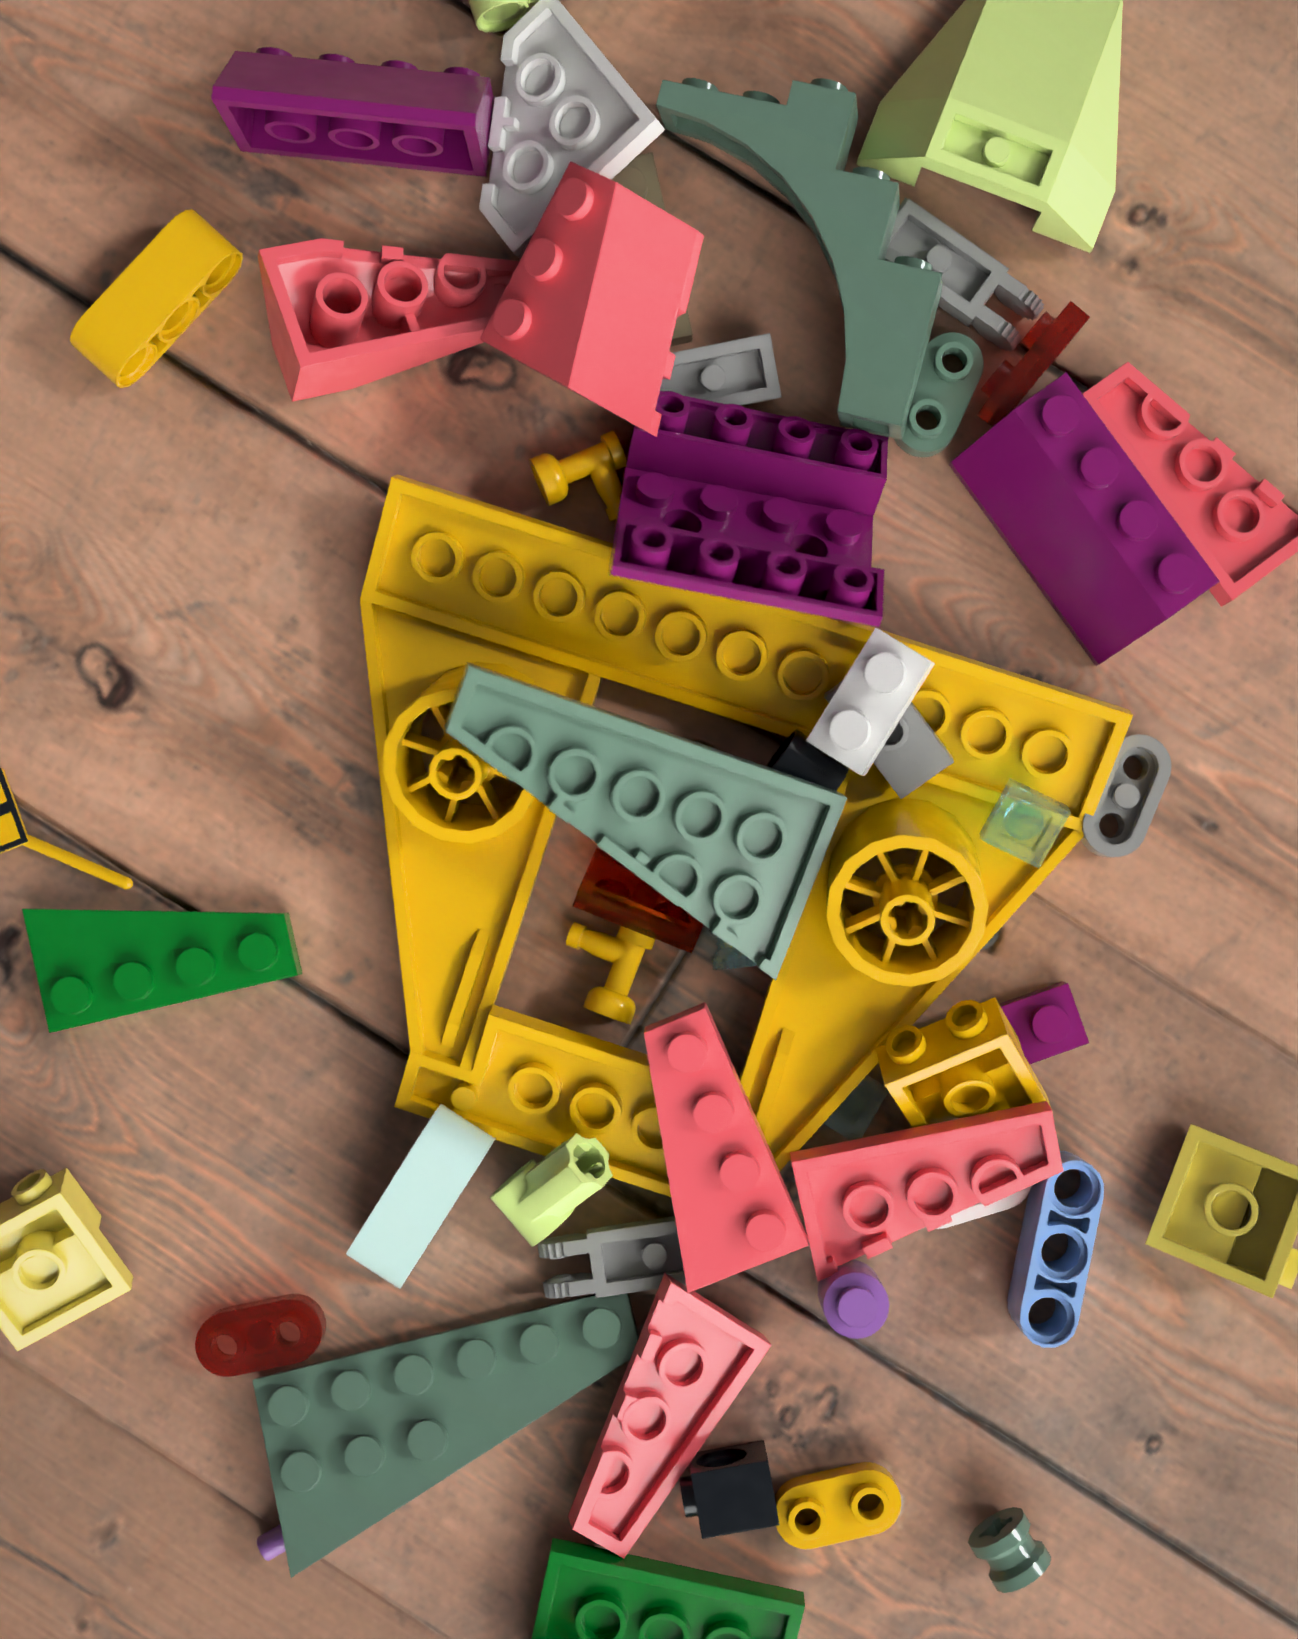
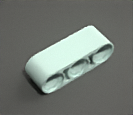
[346,1104,495,1289]

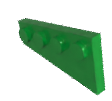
[22,908,302,1033]
[531,1538,805,1639]

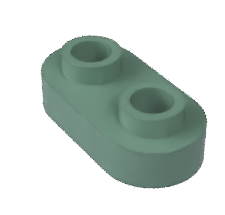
[894,332,984,458]

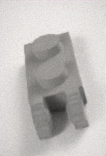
[885,197,1044,352]
[537,1216,686,1299]

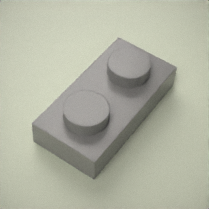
[660,333,781,406]

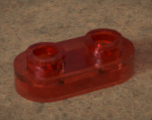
[195,1294,326,1377]

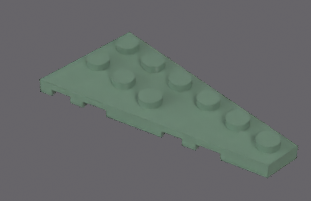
[444,662,847,980]
[252,1293,639,1578]

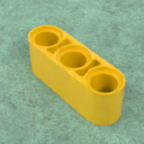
[70,209,243,388]

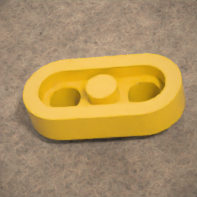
[775,1462,901,1549]

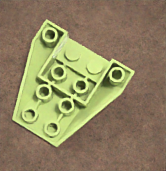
[856,0,1123,253]

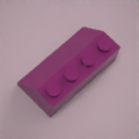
[211,47,494,177]
[949,372,1220,666]

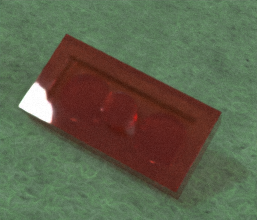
[977,301,1090,427]
[572,847,703,954]

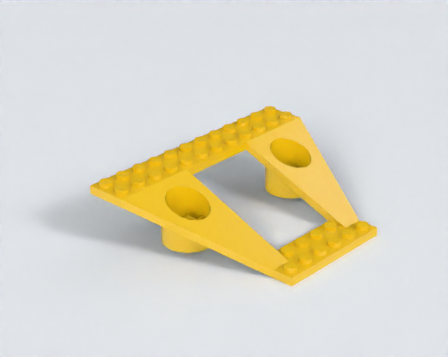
[360,474,1133,1197]

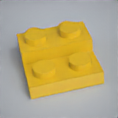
[875,997,1053,1128]

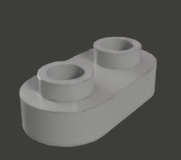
[1081,734,1171,857]

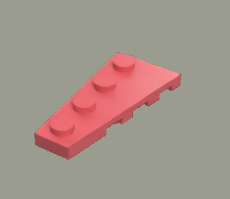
[1083,362,1298,607]
[644,1002,809,1293]
[790,1101,1063,1281]
[568,1273,772,1559]

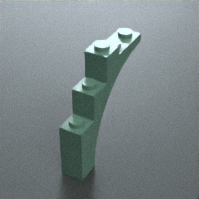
[656,78,942,440]

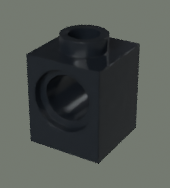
[679,1440,779,1539]

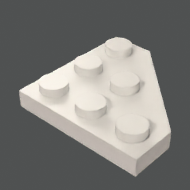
[479,0,665,259]

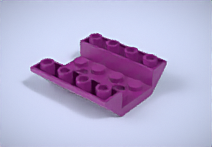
[608,391,888,627]

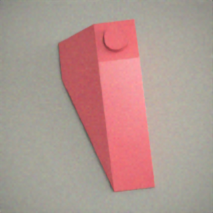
[258,238,519,402]

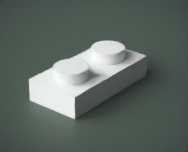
[806,628,935,776]

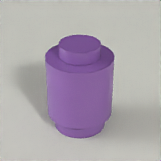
[818,1260,889,1339]

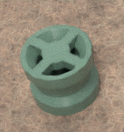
[968,1507,1051,1593]

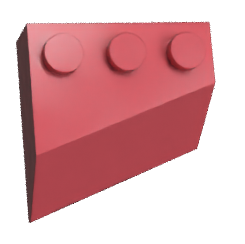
[480,161,704,437]

